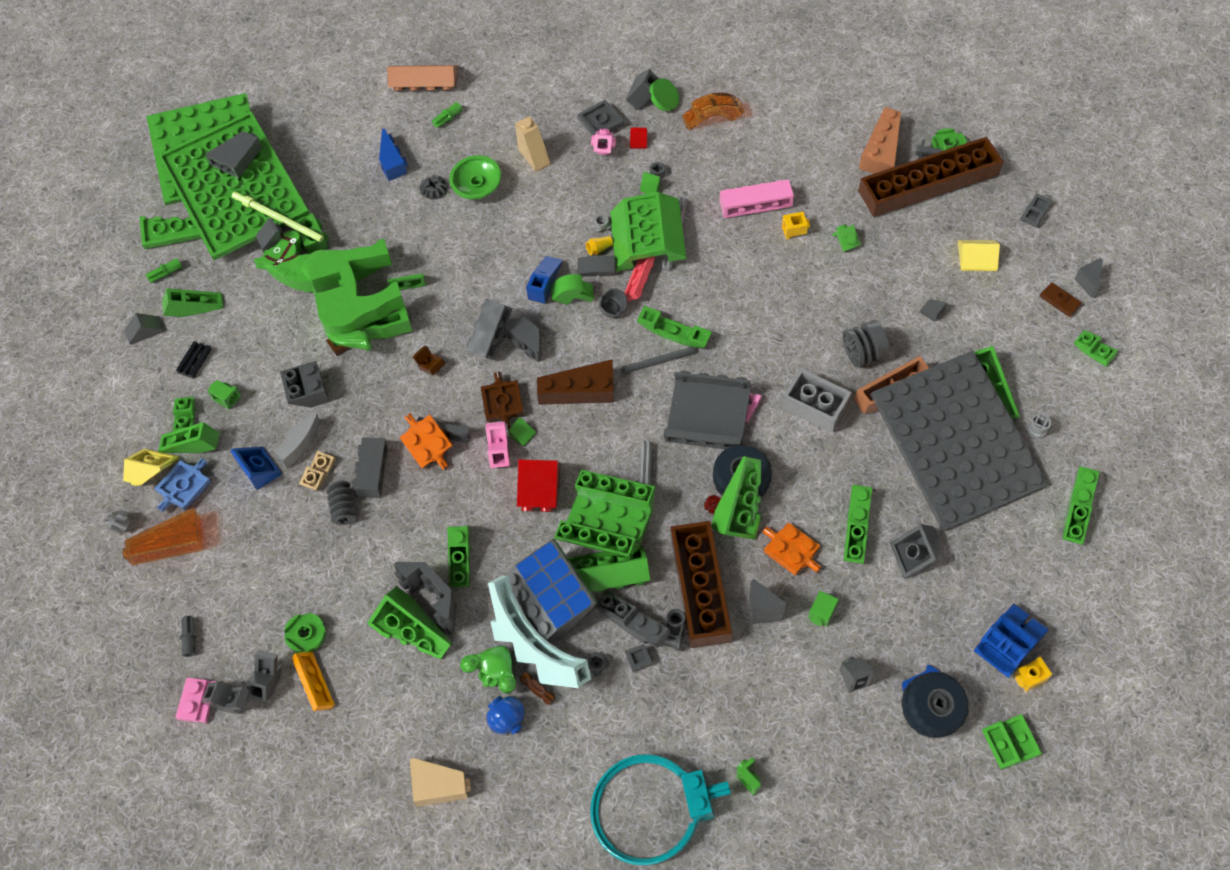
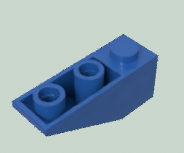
[379,128,408,181]
[526,256,563,304]

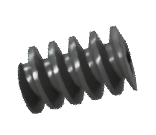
[326,480,357,525]

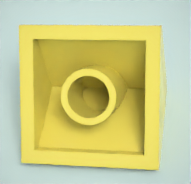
[958,240,1000,271]

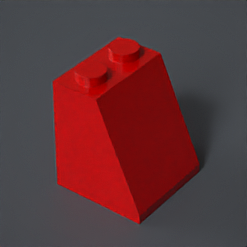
[517,459,561,512]

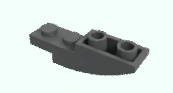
[595,591,671,648]

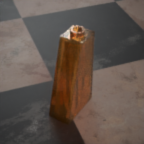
[123,508,203,566]

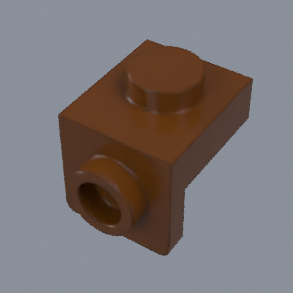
[412,345,446,376]

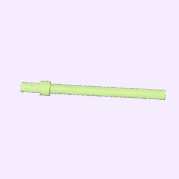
[232,191,324,242]

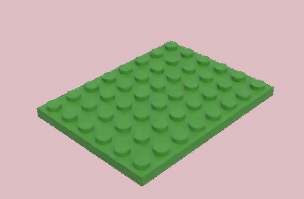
[158,111,310,260]

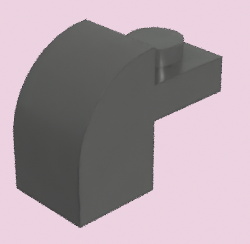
[247,650,281,702]
[201,681,249,714]

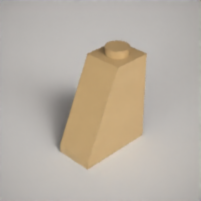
[515,116,550,172]
[410,758,471,807]

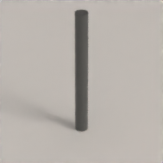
[621,346,694,374]

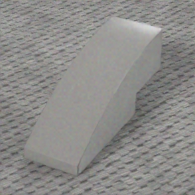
[274,411,321,469]

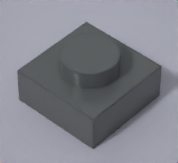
[625,644,652,672]

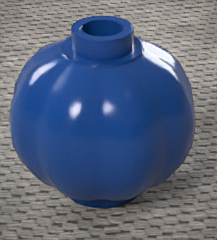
[486,696,525,735]

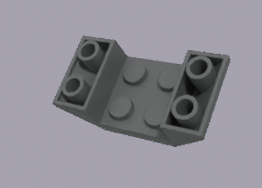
[393,562,457,634]

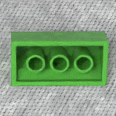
[568,544,650,592]

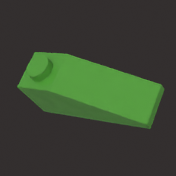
[162,288,223,317]
[158,422,220,453]

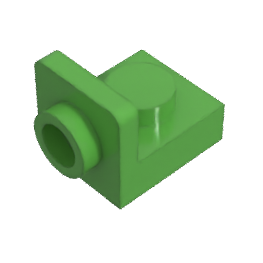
[736,757,761,796]

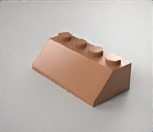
[387,65,458,90]

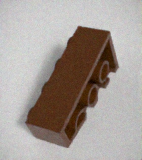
[537,359,614,405]

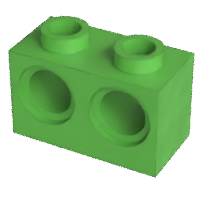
[294,213,329,254]

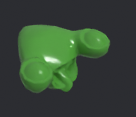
[460,646,516,694]

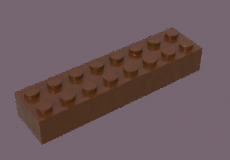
[858,136,1004,217]

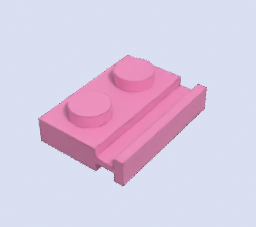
[175,678,216,723]

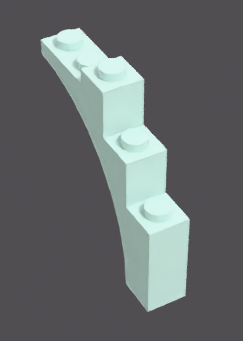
[488,575,591,688]

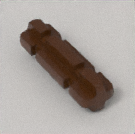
[520,672,556,705]

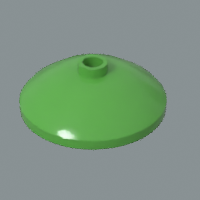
[449,155,501,200]

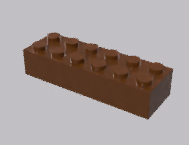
[670,521,732,648]

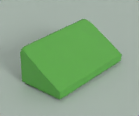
[387,274,426,290]

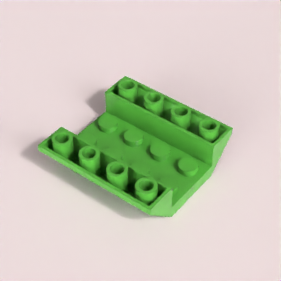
[610,192,687,272]
[554,470,655,558]

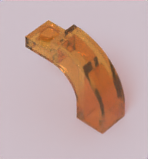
[682,92,745,130]

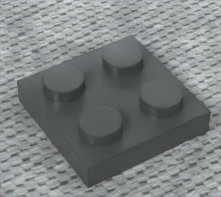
[577,100,624,135]

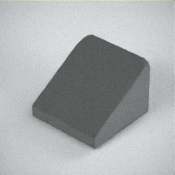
[919,299,947,322]

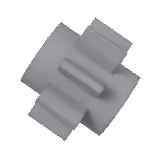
[105,509,130,534]

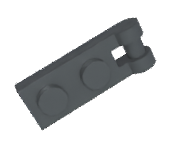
[417,416,471,443]

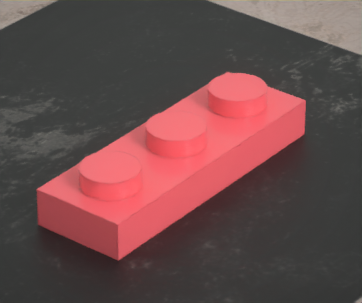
[624,256,656,302]

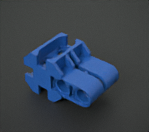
[974,603,1049,678]

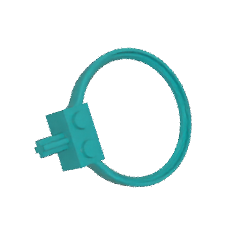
[590,754,731,866]

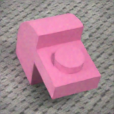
[486,421,510,468]

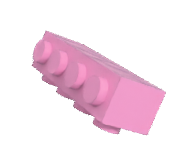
[719,179,794,218]

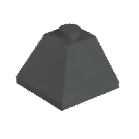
[890,524,942,579]

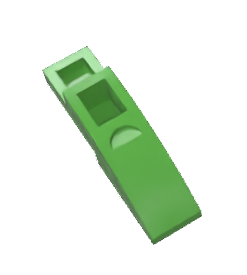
[1062,466,1100,545]
[843,485,872,564]

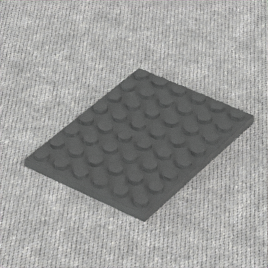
[871,351,1048,532]

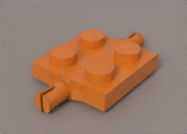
[399,413,454,470]
[762,522,822,576]

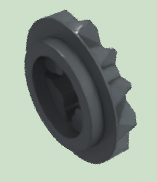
[419,175,447,199]

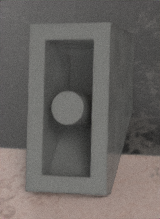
[840,657,874,693]

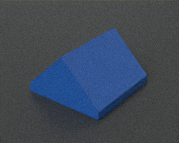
[231,446,282,490]

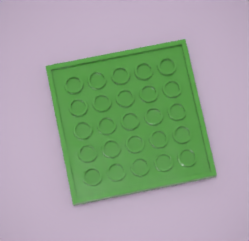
[146,93,251,205]

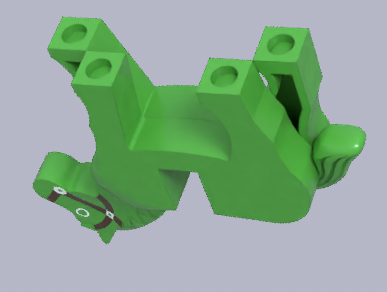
[253,230,412,351]

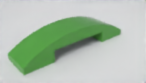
[637,306,712,348]

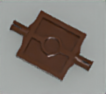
[481,371,524,430]

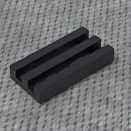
[176,341,212,379]

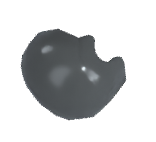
[599,288,627,318]

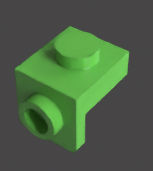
[832,224,861,252]

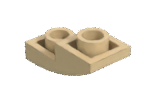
[299,451,336,491]

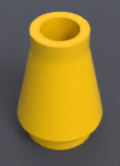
[586,236,613,256]

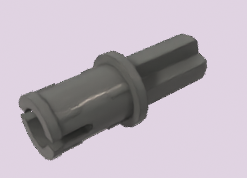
[179,616,196,657]

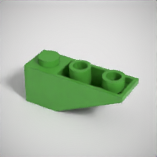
[447,525,471,587]

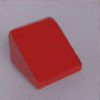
[630,127,647,149]

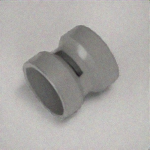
[1027,413,1051,439]

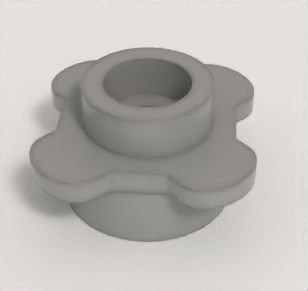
[592,214,611,232]

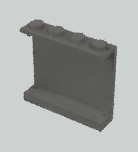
[663,371,751,449]

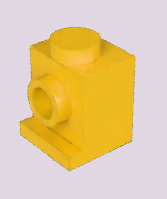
[781,211,810,240]
[1015,657,1052,692]

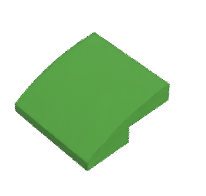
[981,714,1042,770]

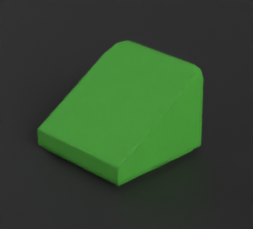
[640,172,660,194]
[508,418,536,446]

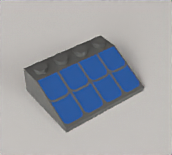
[505,539,598,642]

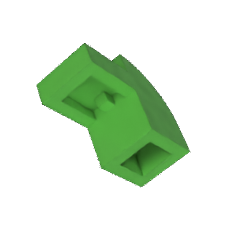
[551,274,594,305]

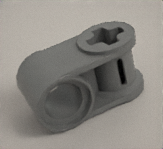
[660,609,685,651]

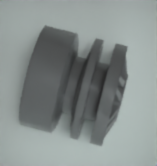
[843,320,890,367]

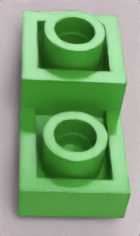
[1074,330,1118,367]
[172,397,195,431]

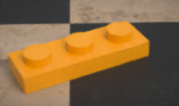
[291,652,335,711]

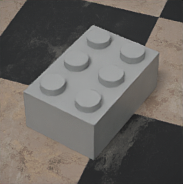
[781,368,852,432]

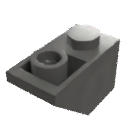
[626,69,659,110]
[256,218,283,253]

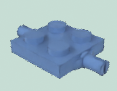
[154,458,211,512]

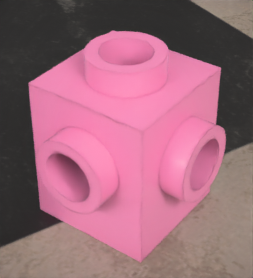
[591,129,616,155]

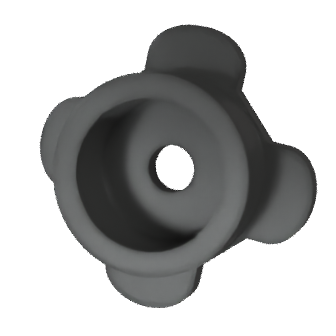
[588,652,609,677]

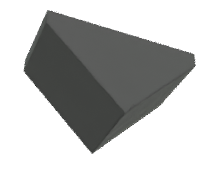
[1075,258,1103,298]
[124,313,165,345]

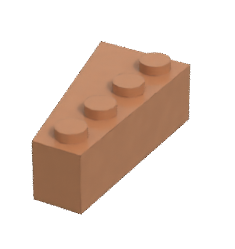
[859,107,901,174]
[853,356,929,414]

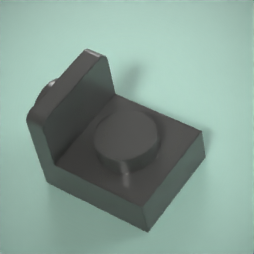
[916,139,942,159]

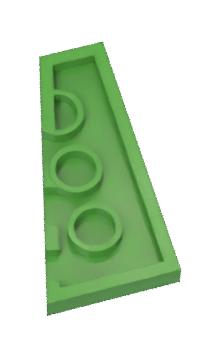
[139,216,201,249]

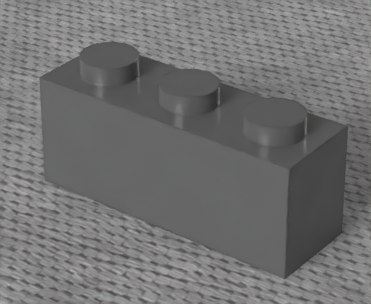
[467,298,513,360]
[352,437,388,498]

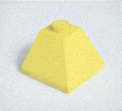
[123,449,179,486]

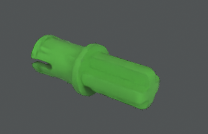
[432,102,462,128]
[146,258,182,283]

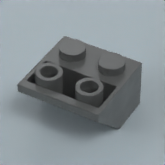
[280,361,329,408]

